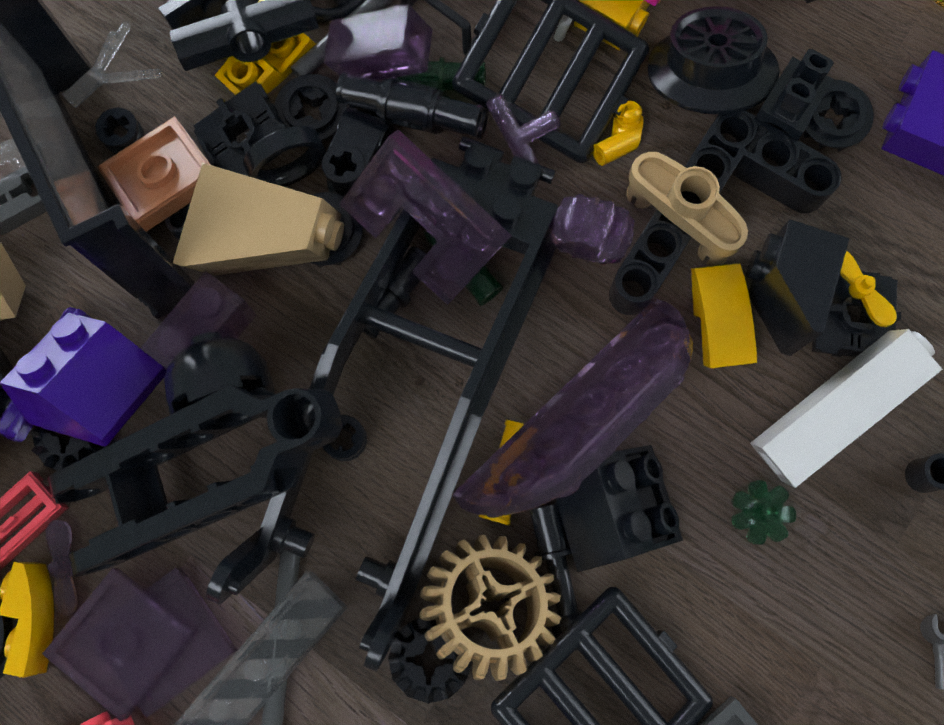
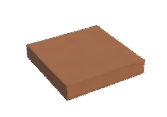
[97,116,211,232]

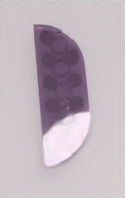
[452,298,693,518]

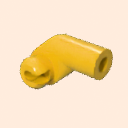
[593,101,644,166]

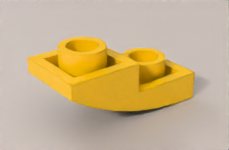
[215,33,316,95]
[691,263,757,368]
[0,562,54,678]

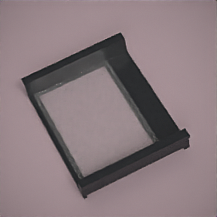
[0,0,208,319]

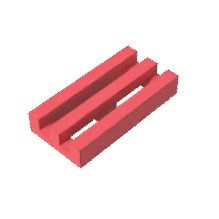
[0,471,69,570]

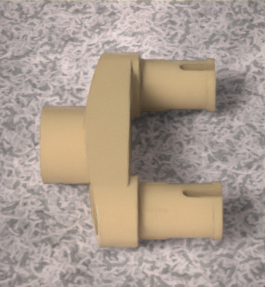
[626,152,748,266]

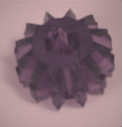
[550,194,635,265]

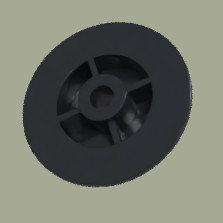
[647,6,780,114]

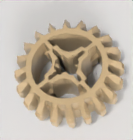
[419,535,561,681]

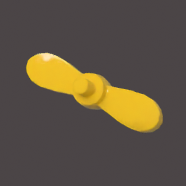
[840,251,897,327]

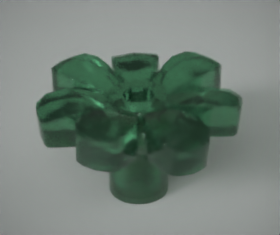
[731,480,797,545]

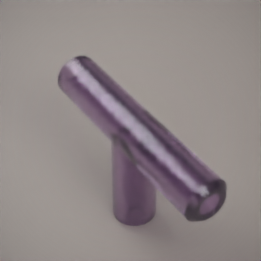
[486,94,561,165]

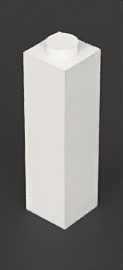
[750,329,943,488]

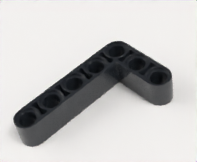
[609,110,842,315]

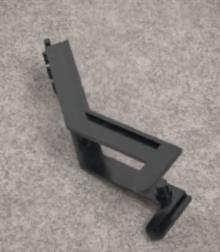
[206,136,558,672]

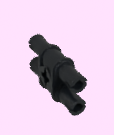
[336,72,489,139]

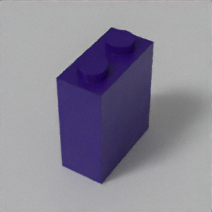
[881,50,944,176]

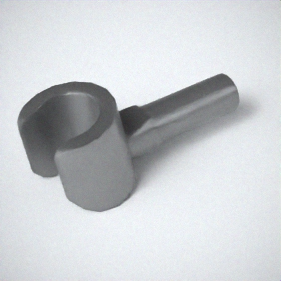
[920,614,944,689]

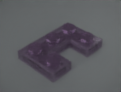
[339,130,512,305]

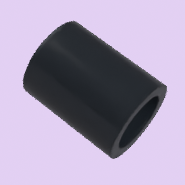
[905,453,944,493]

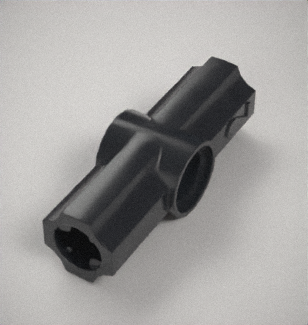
[169,0,319,71]

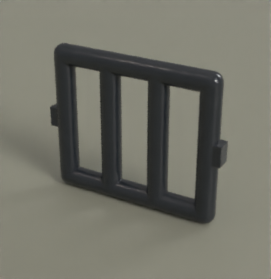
[452,0,649,163]
[491,587,713,725]

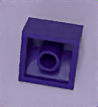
[0,313,166,447]

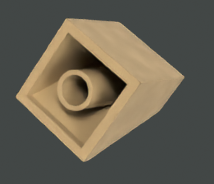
[173,163,344,276]

